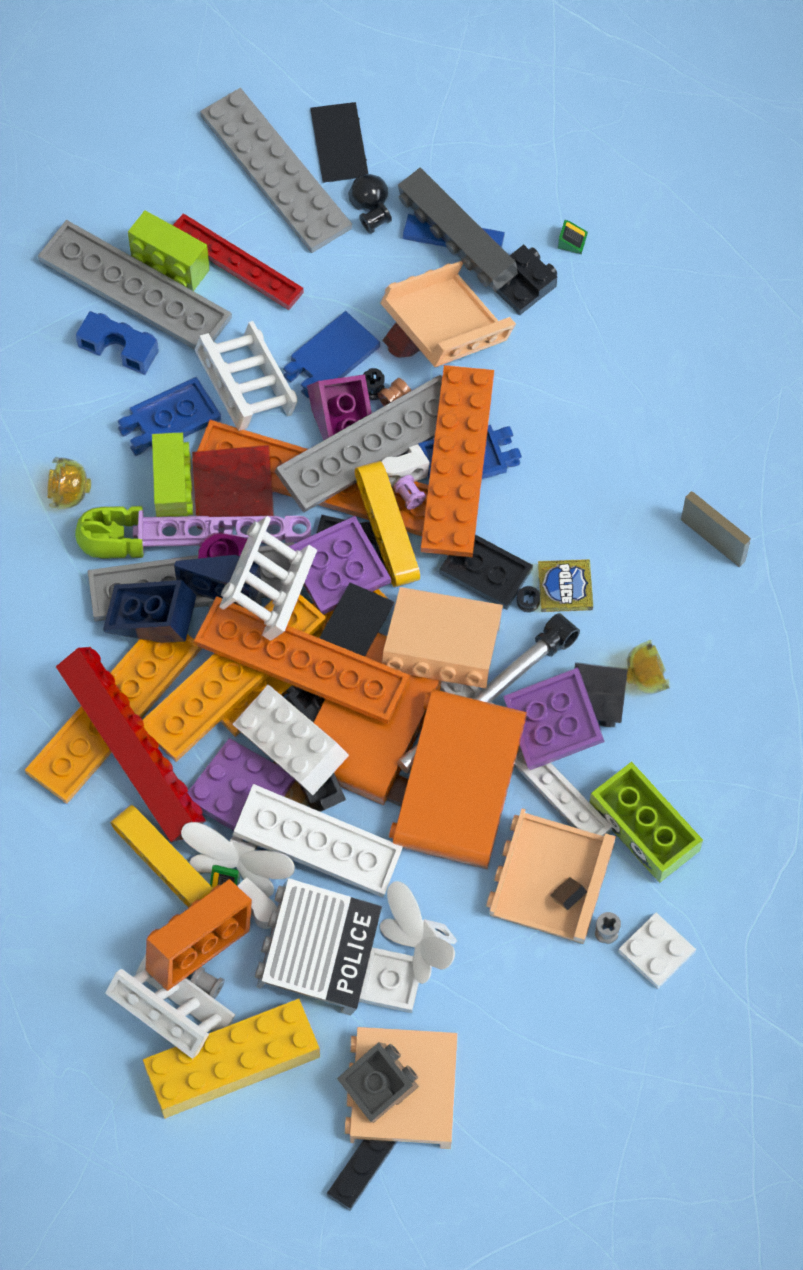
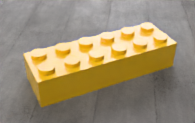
[143,999,320,1119]

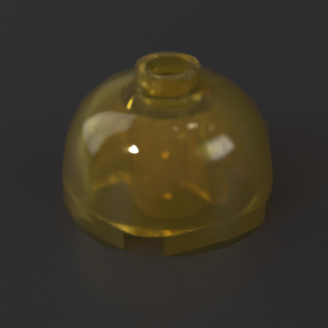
[47,457,91,509]
[626,639,671,694]

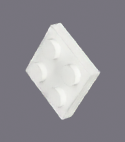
[618,912,696,989]
[359,947,419,1013]

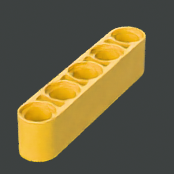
[354,461,420,587]
[110,805,213,908]

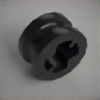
[517,586,540,613]

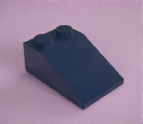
[174,555,261,607]
[103,580,197,643]

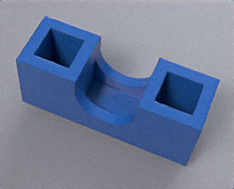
[76,311,159,375]

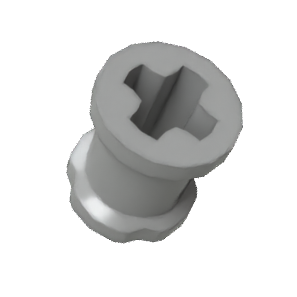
[595,912,621,944]
[190,966,225,999]

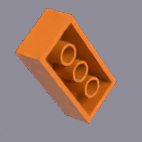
[145,879,252,991]

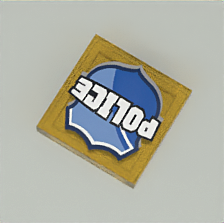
[538,559,594,612]

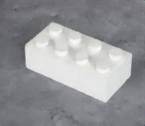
[233,685,349,795]

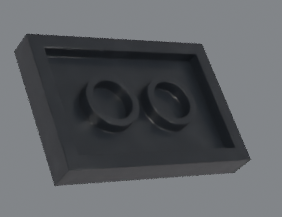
[439,534,533,610]

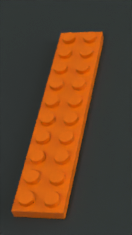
[192,420,429,536]

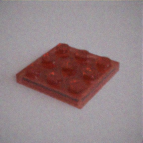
[192,445,274,529]

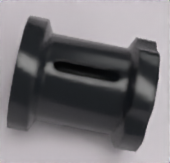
[359,202,392,234]
[363,368,385,400]

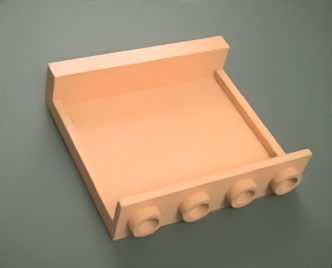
[380,261,516,367]
[382,587,503,688]
[486,808,616,944]
[345,1027,457,1149]

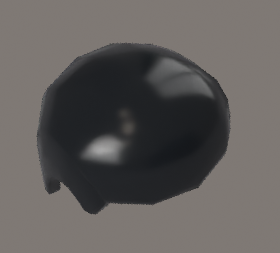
[348,174,388,211]

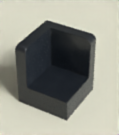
[301,773,346,812]

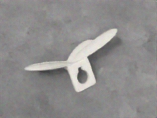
[181,822,295,897]
[380,881,457,984]

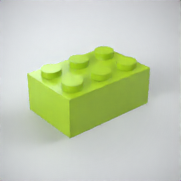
[128,210,210,291]
[152,432,193,517]

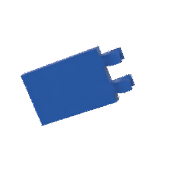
[283,311,380,398]
[118,377,221,456]
[418,425,522,479]

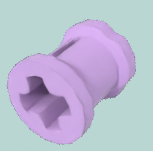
[393,475,426,510]

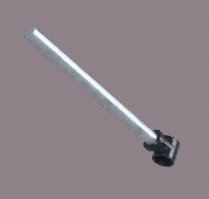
[397,613,580,773]

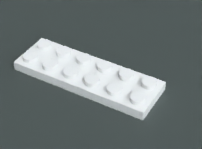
[232,784,403,898]

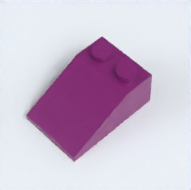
[307,374,372,441]

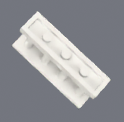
[195,321,297,431]
[219,516,317,641]
[105,954,235,1059]

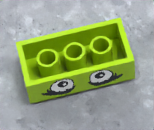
[589,761,703,883]

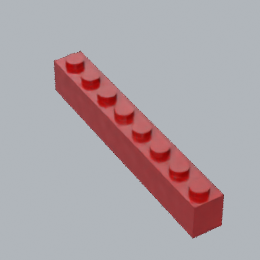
[56,647,206,842]

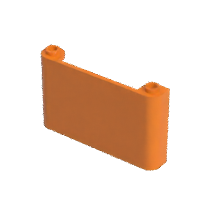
[314,632,442,805]
[389,689,527,870]

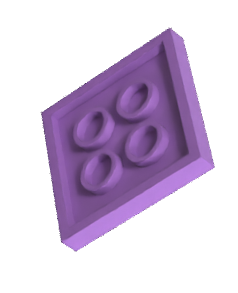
[289,516,391,615]
[503,668,605,770]
[187,738,296,831]

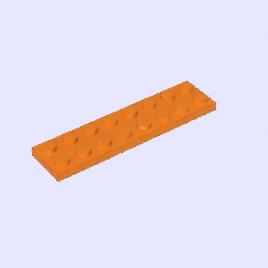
[421,365,494,557]
[194,596,410,724]

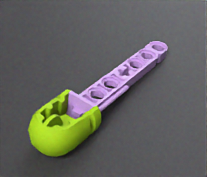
[75,506,311,559]

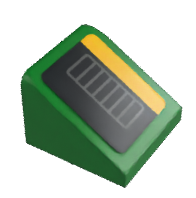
[558,220,588,254]
[210,865,240,888]

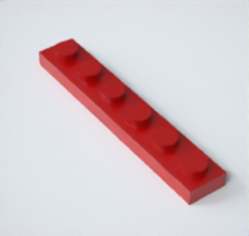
[173,213,304,310]

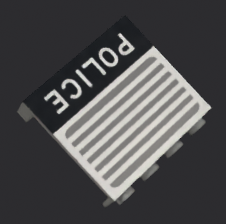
[255,878,382,1016]

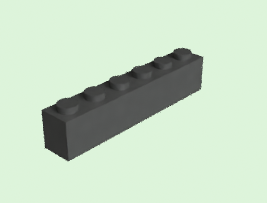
[398,167,518,292]

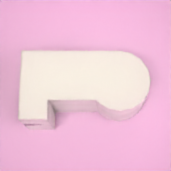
[382,445,429,487]
[238,877,277,929]

